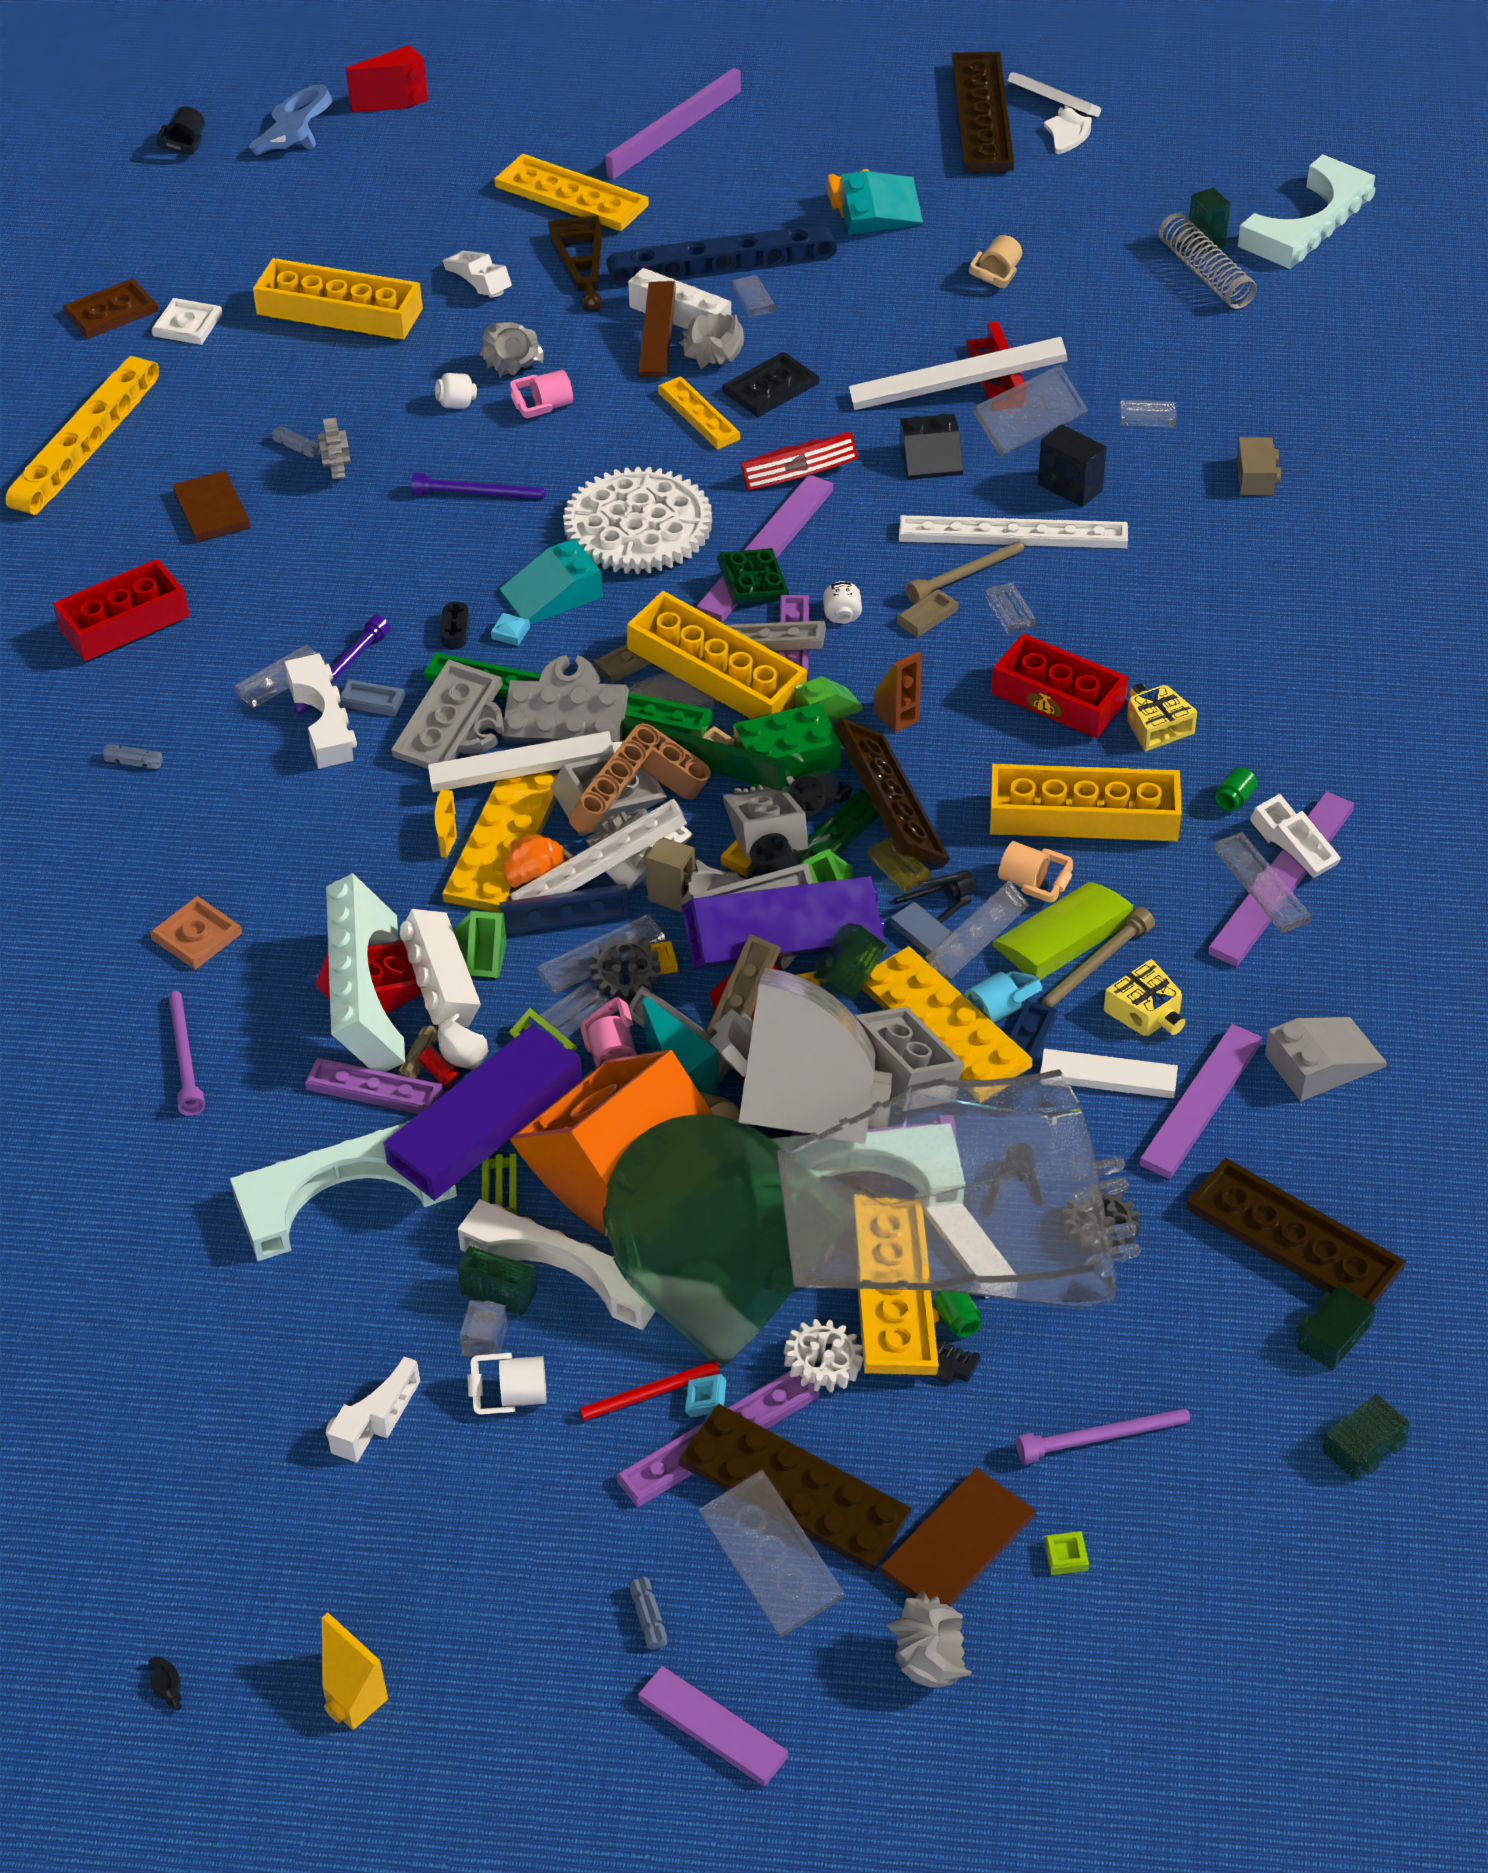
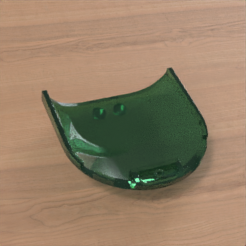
[603,1114,853,1368]

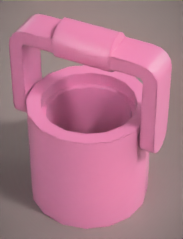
[510,369,573,418]
[580,997,637,1068]

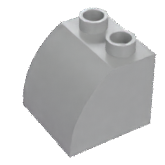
[739,968,892,1141]

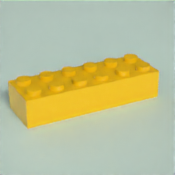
[253,258,423,340]
[627,591,807,719]
[990,764,1182,841]

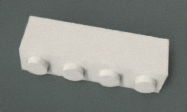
[628,268,731,330]
[400,909,481,1027]

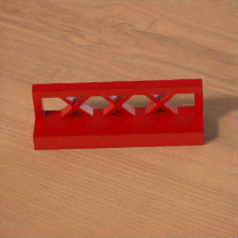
[966,321,1026,412]

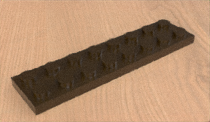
[952,52,1014,173]

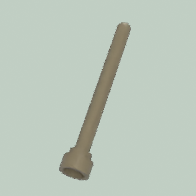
[906,541,1024,604]
[1041,907,1155,1008]

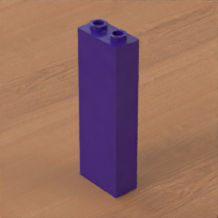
[681,876,884,970]
[383,1024,582,1201]

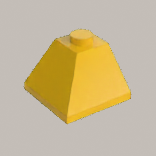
[322,1612,388,1730]

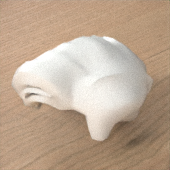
[437,1013,488,1070]

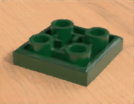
[717,548,789,604]

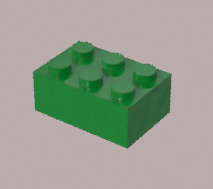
[733,702,841,790]

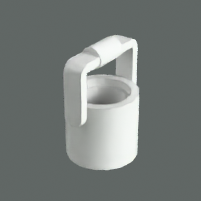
[467,1353,547,1414]

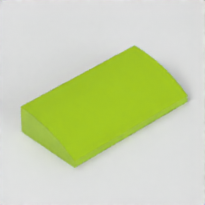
[993,882,1133,980]

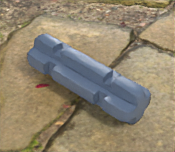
[272,426,320,458]
[103,744,163,770]
[630,1577,667,1650]

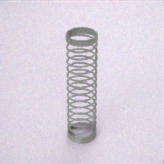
[1158,212,1257,309]

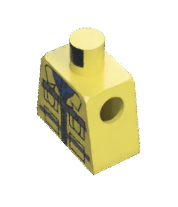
[1127,683,1197,752]
[1104,959,1186,1036]

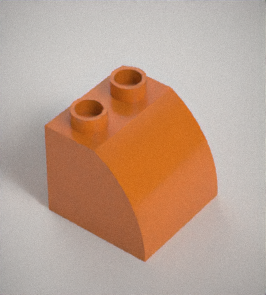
[509,1049,738,1243]

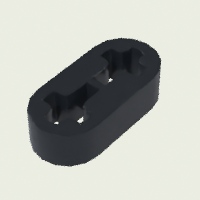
[440,601,469,650]

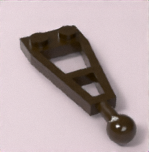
[548,215,602,312]

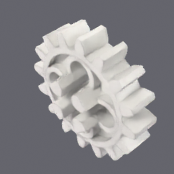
[784,1319,863,1392]

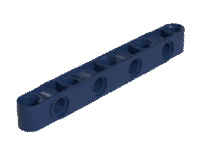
[606,225,837,287]

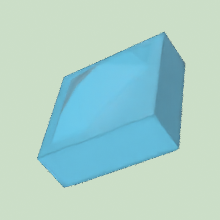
[491,613,530,646]
[685,1374,727,1418]

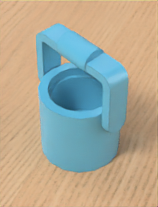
[964,971,1042,1024]

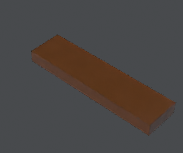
[638,281,676,377]

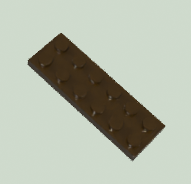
[834,717,951,868]
[1186,1157,1406,1315]
[679,1403,912,1573]

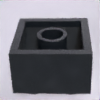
[899,414,963,480]

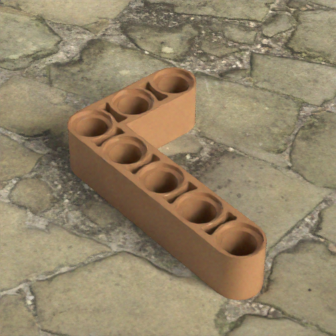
[569,723,711,833]

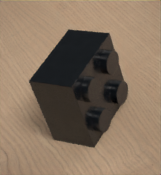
[1038,424,1107,507]

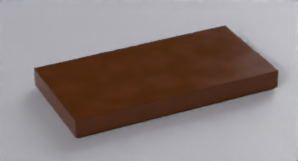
[881,1467,1035,1607]

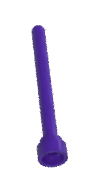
[411,472,546,499]
[294,615,391,714]

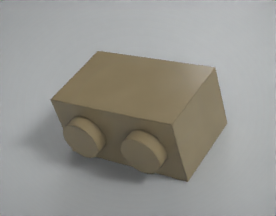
[1236,437,1281,495]
[643,837,695,912]

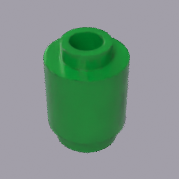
[1215,767,1258,812]
[933,1284,982,1338]

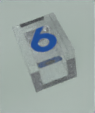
[460,1300,508,1361]

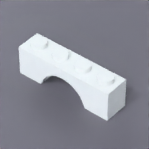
[285,653,357,769]

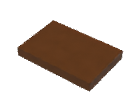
[63,278,158,339]
[172,470,251,542]

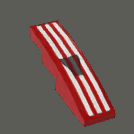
[740,431,858,490]

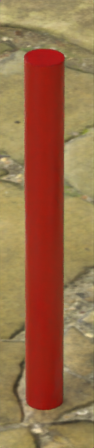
[579,1360,720,1422]

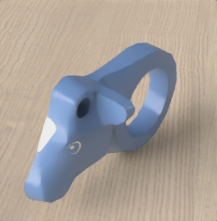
[249,84,332,156]

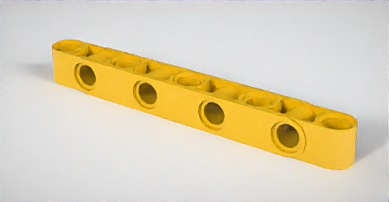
[5,356,159,515]

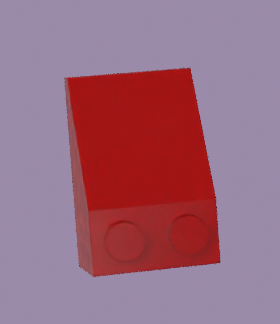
[345,45,428,112]
[315,940,422,1014]

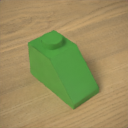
[795,676,862,723]

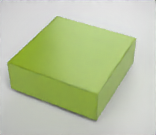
[1044,1531,1089,1575]

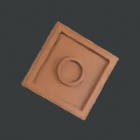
[150,896,242,970]

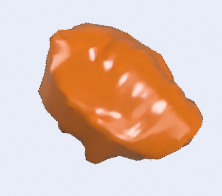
[503,834,564,888]

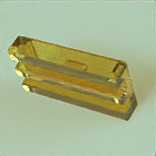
[868,837,932,893]

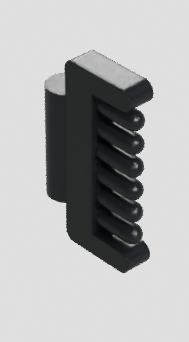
[928,1339,980,1385]

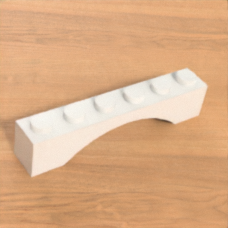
[457,1199,664,1330]

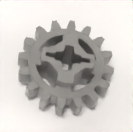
[318,417,351,479]

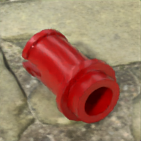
[417,1046,460,1088]

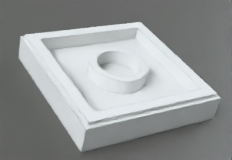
[152,298,222,345]

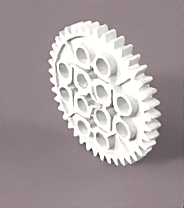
[563,467,712,574]

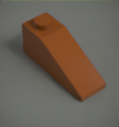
[874,651,922,733]

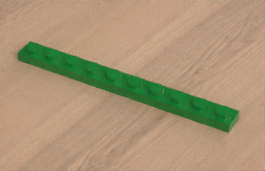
[424,652,713,738]

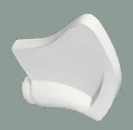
[1044,105,1092,154]

